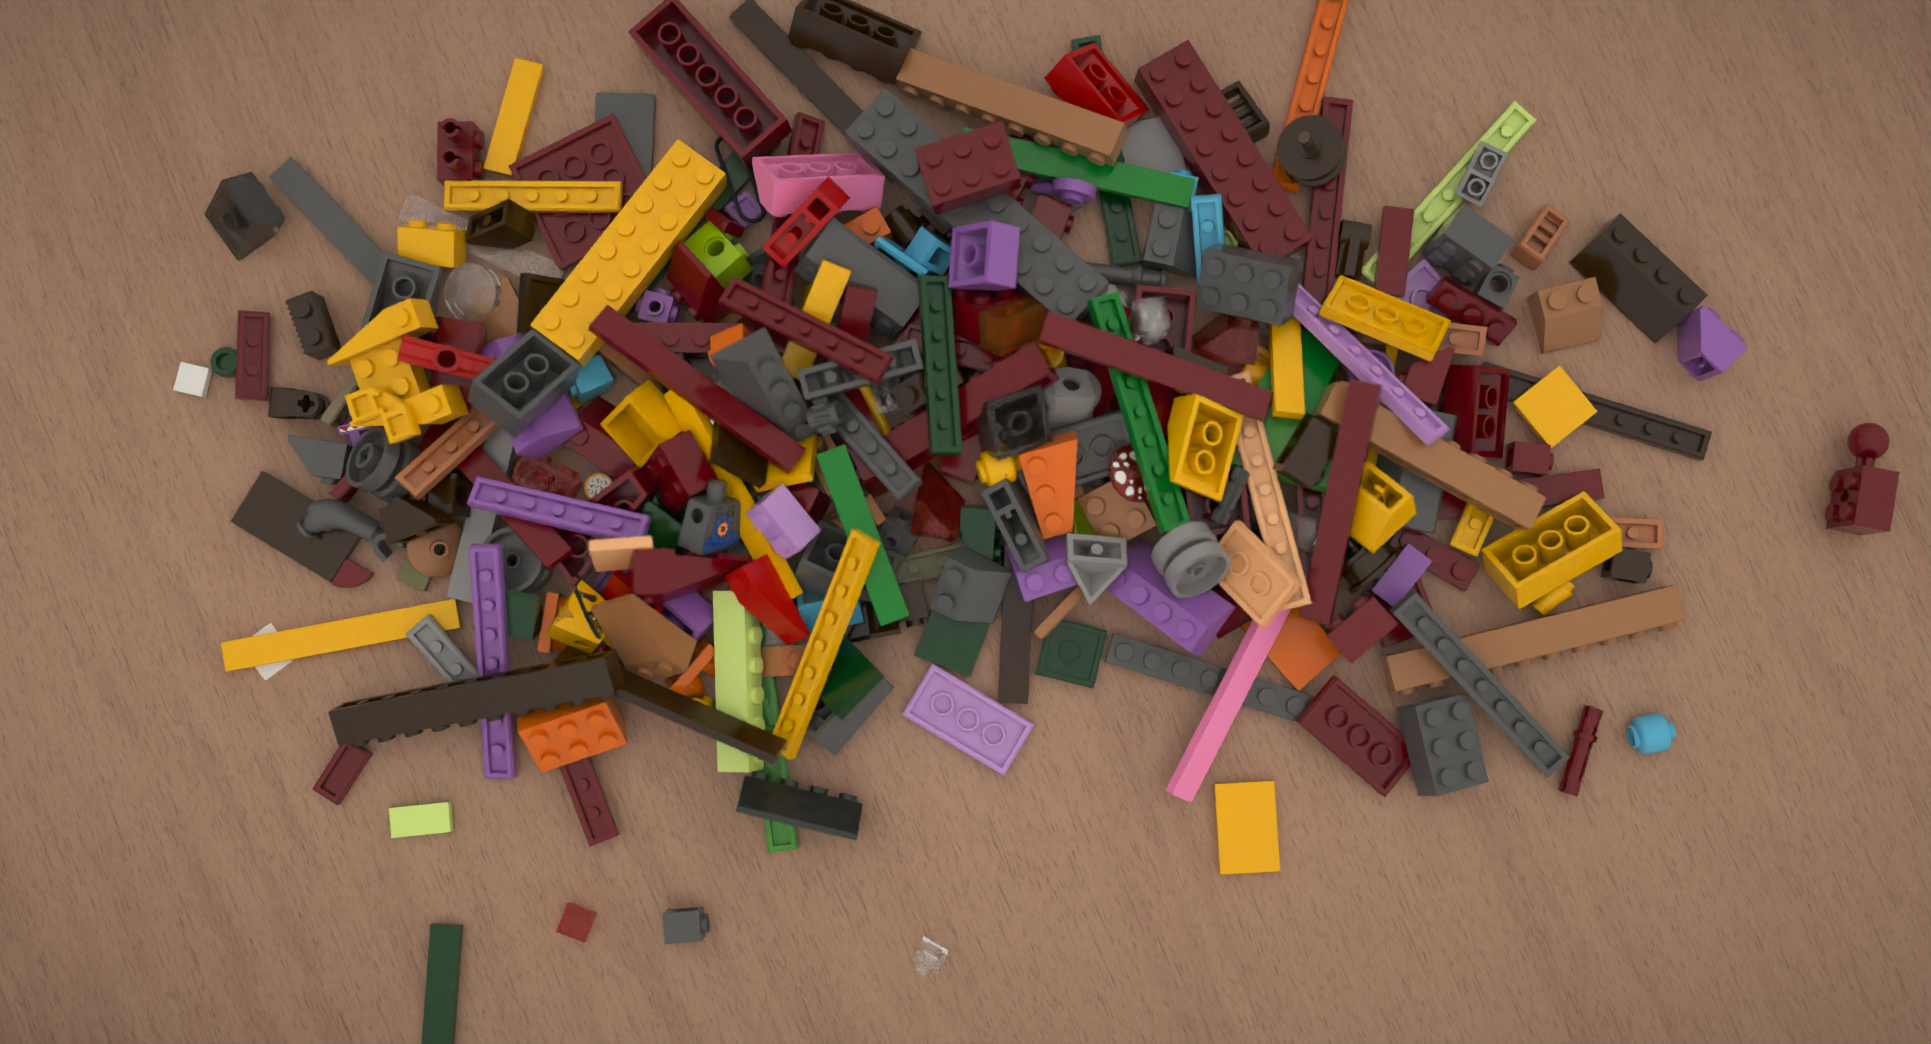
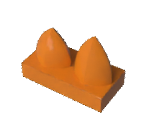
[537,592,568,653]
[665,636,715,697]

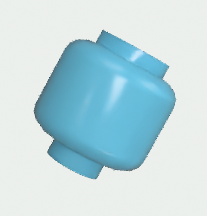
[1626,713,1676,755]

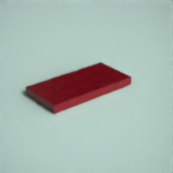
[1295,675,1411,797]

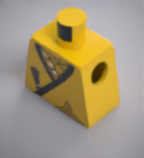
[545,580,615,653]

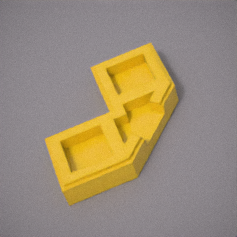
[345,386,421,444]

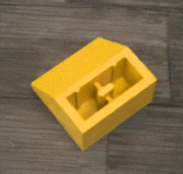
[1350,461,1416,554]

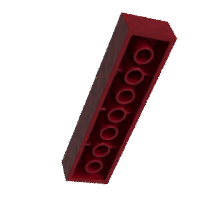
[1134,40,1313,257]

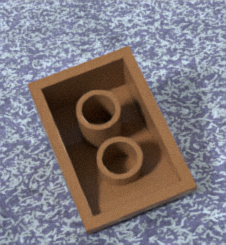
[591,594,697,681]

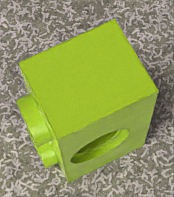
[684,221,753,290]

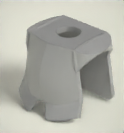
[1029,367,1102,432]

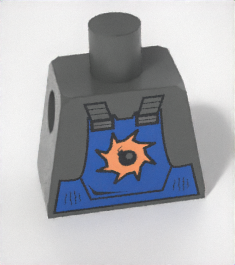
[678,479,741,555]

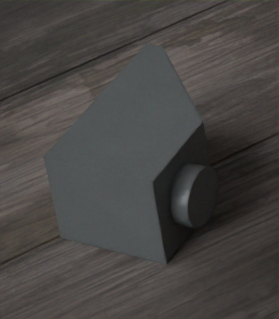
[287,435,352,485]

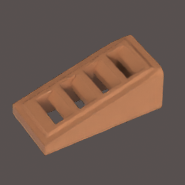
[1510,204,1571,271]

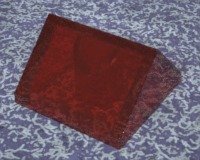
[911,462,965,542]

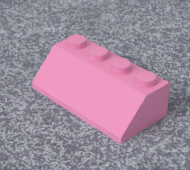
[752,153,885,217]

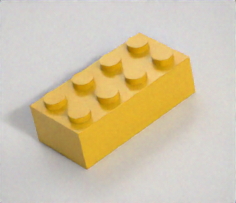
[1481,491,1622,609]

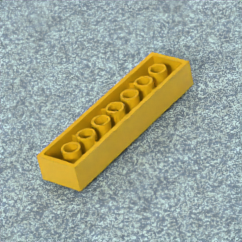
[530,139,728,368]

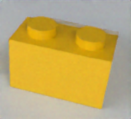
[1167,394,1243,502]

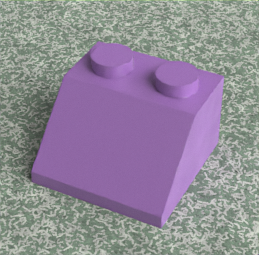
[948,220,1020,291]
[1004,534,1078,602]

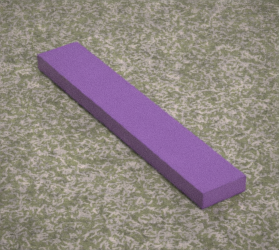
[467,476,652,539]

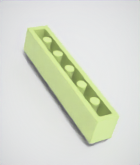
[713,590,765,773]

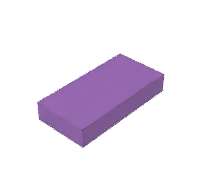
[1370,543,1433,607]

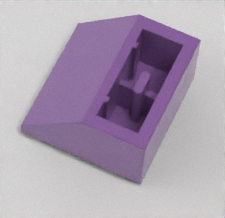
[1677,305,1748,381]

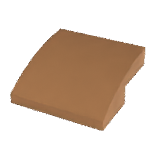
[458,275,521,349]

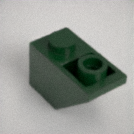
[959,504,1004,563]

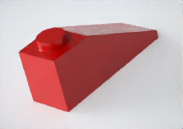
[762,176,850,268]
[725,554,810,646]

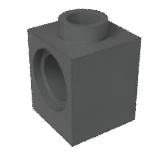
[1473,264,1520,310]
[663,906,710,944]

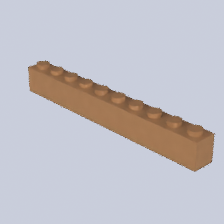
[1380,585,1686,696]

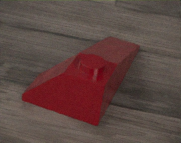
[563,396,658,501]
[627,548,752,608]

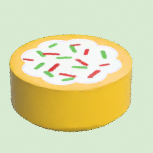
[584,473,614,499]

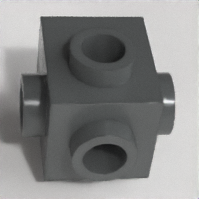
[876,505,926,558]

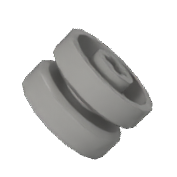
[1151,521,1231,598]

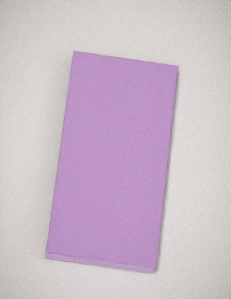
[902,663,1034,776]

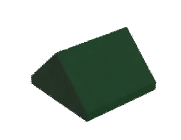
[473,589,543,641]

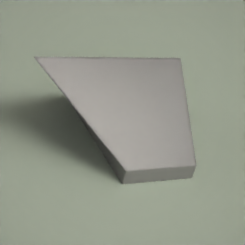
[1066,533,1127,605]

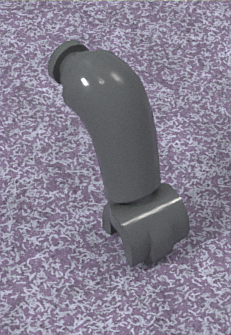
[296,498,407,563]

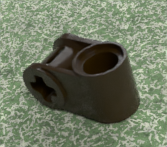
[268,387,330,420]

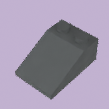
[360,251,442,341]
[794,520,902,601]

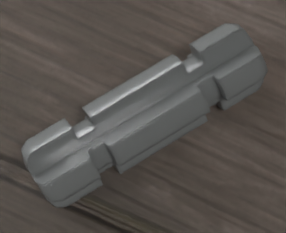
[1211,467,1250,525]

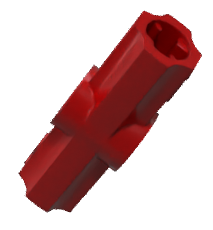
[397,335,496,380]

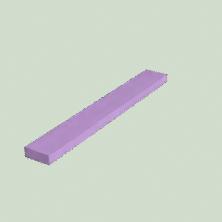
[1293,283,1449,446]

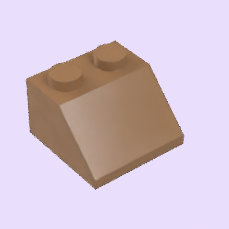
[1527,277,1603,353]

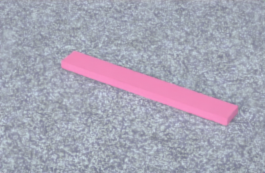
[1166,609,1291,803]

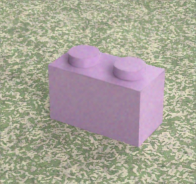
[746,483,821,560]

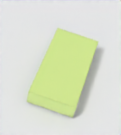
[389,801,454,838]

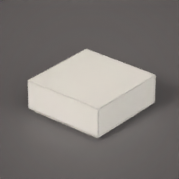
[173,362,213,398]

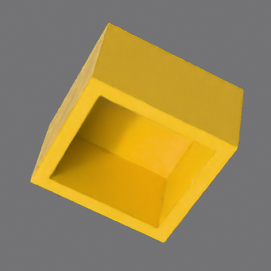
[600,379,682,468]

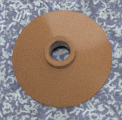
[406,523,462,577]

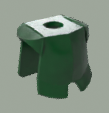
[641,490,686,555]

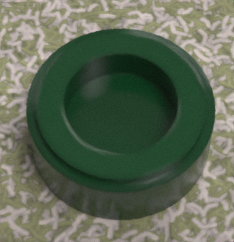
[211,347,236,378]

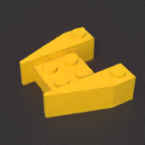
[327,298,469,427]

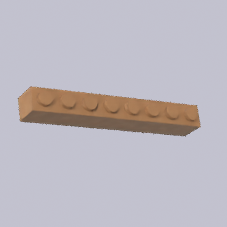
[896,48,1128,167]
[1311,381,1547,531]

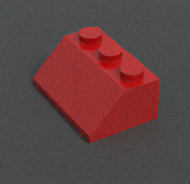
[1044,43,1150,129]

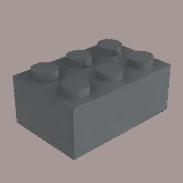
[1421,204,1514,287]
[1196,243,1302,326]
[468,328,580,439]
[1397,693,1489,796]

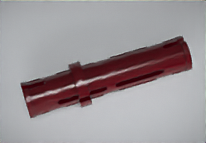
[1558,705,1603,797]

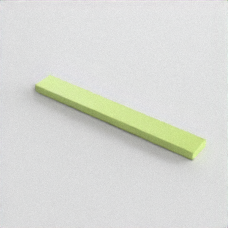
[1361,101,1536,287]

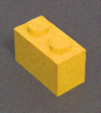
[397,219,466,268]

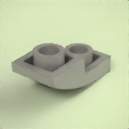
[1455,141,1509,207]

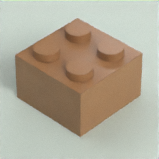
[1077,468,1157,541]

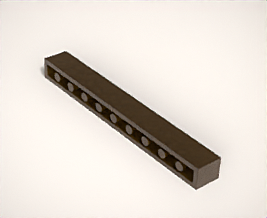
[328,650,625,747]

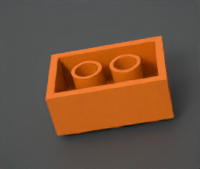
[518,697,627,773]

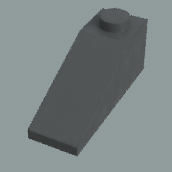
[981,476,1049,573]

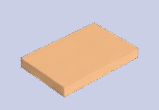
[1218,520,1303,628]

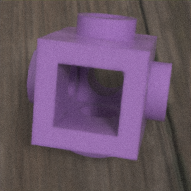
[635,288,681,323]

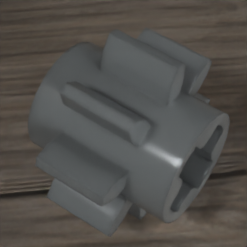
[806,396,843,436]

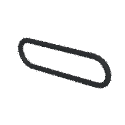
[714,138,766,223]

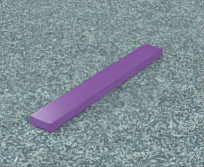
[469,544,517,779]

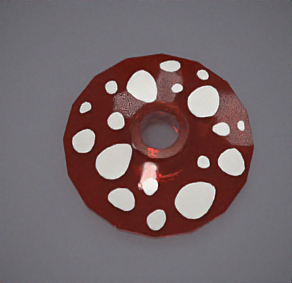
[1109,444,1149,503]

